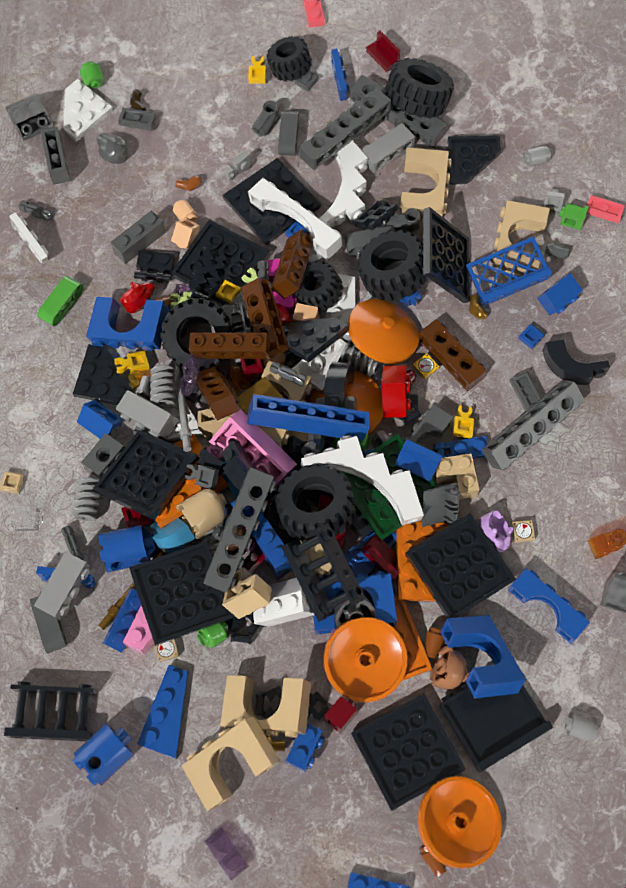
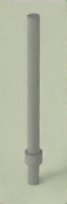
[175,364,192,452]

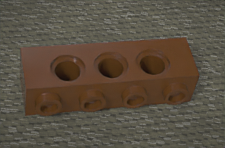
[271,229,313,299]
[241,278,289,358]
[419,319,486,392]
[189,333,270,359]
[193,366,239,421]

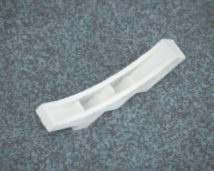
[319,141,368,228]
[301,436,424,525]

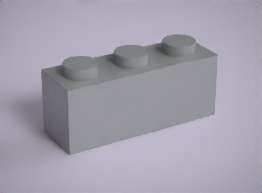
[361,123,415,174]
[116,390,178,439]
[34,551,90,620]

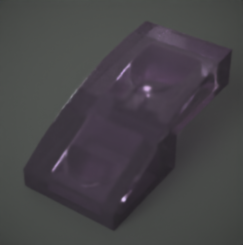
[180,355,198,396]
[204,827,249,880]

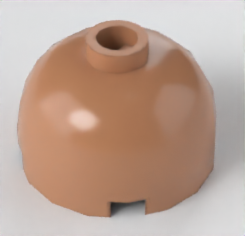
[430,646,468,690]

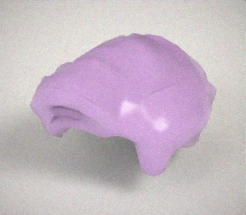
[479,510,514,552]

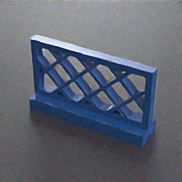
[466,236,552,306]

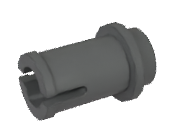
[545,242,569,260]

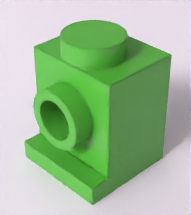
[559,203,589,230]

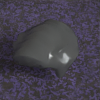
[97,133,127,164]

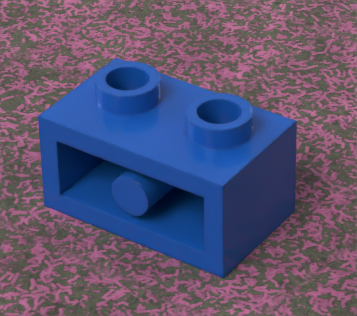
[537,273,583,315]
[286,723,325,772]

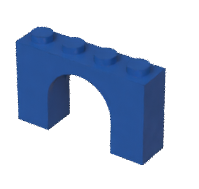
[86,297,170,351]
[231,500,292,580]
[313,572,397,635]
[440,615,526,698]

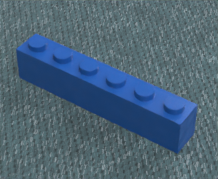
[248,394,369,441]

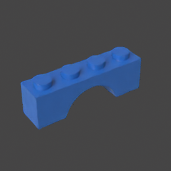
[508,568,590,644]

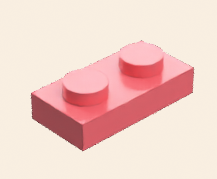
[303,0,325,28]
[587,195,625,224]

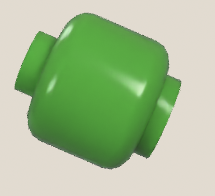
[80,61,105,89]
[197,622,228,648]

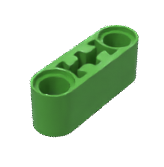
[37,276,83,326]

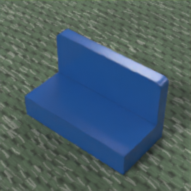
[77,399,123,439]
[395,439,443,482]

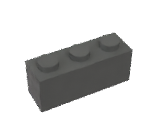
[40,126,70,185]
[110,210,166,265]

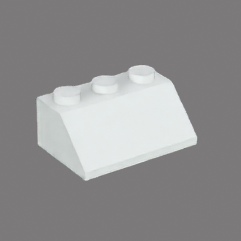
[253,578,315,627]

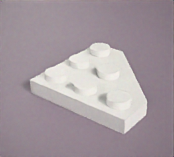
[63,79,113,142]

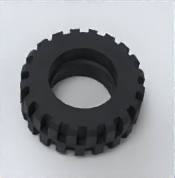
[385,58,454,118]
[357,230,427,301]
[160,298,233,371]
[275,464,356,542]

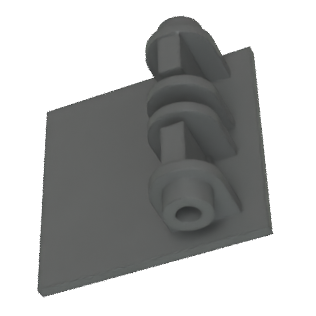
[231,304,253,333]
[422,483,460,527]

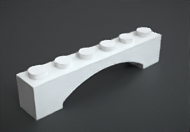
[248,178,342,260]

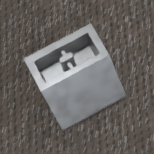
[5,93,54,141]
[600,573,626,613]

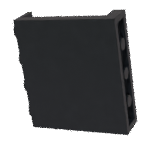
[439,683,554,773]

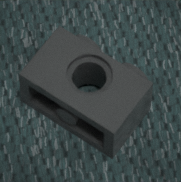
[81,433,124,479]

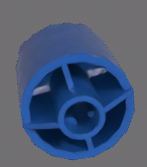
[98,525,156,573]
[72,723,134,786]

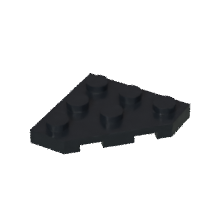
[447,136,501,184]
[282,317,349,363]
[73,344,133,405]

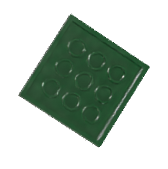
[340,434,438,542]

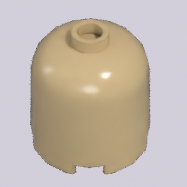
[176,489,227,539]

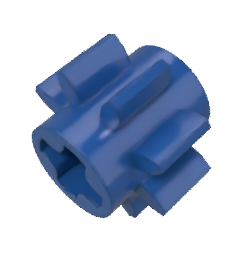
[400,289,422,307]

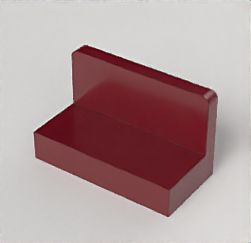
[366,30,401,73]
[360,534,400,579]

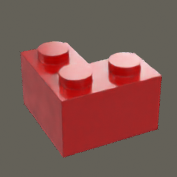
[381,365,411,418]

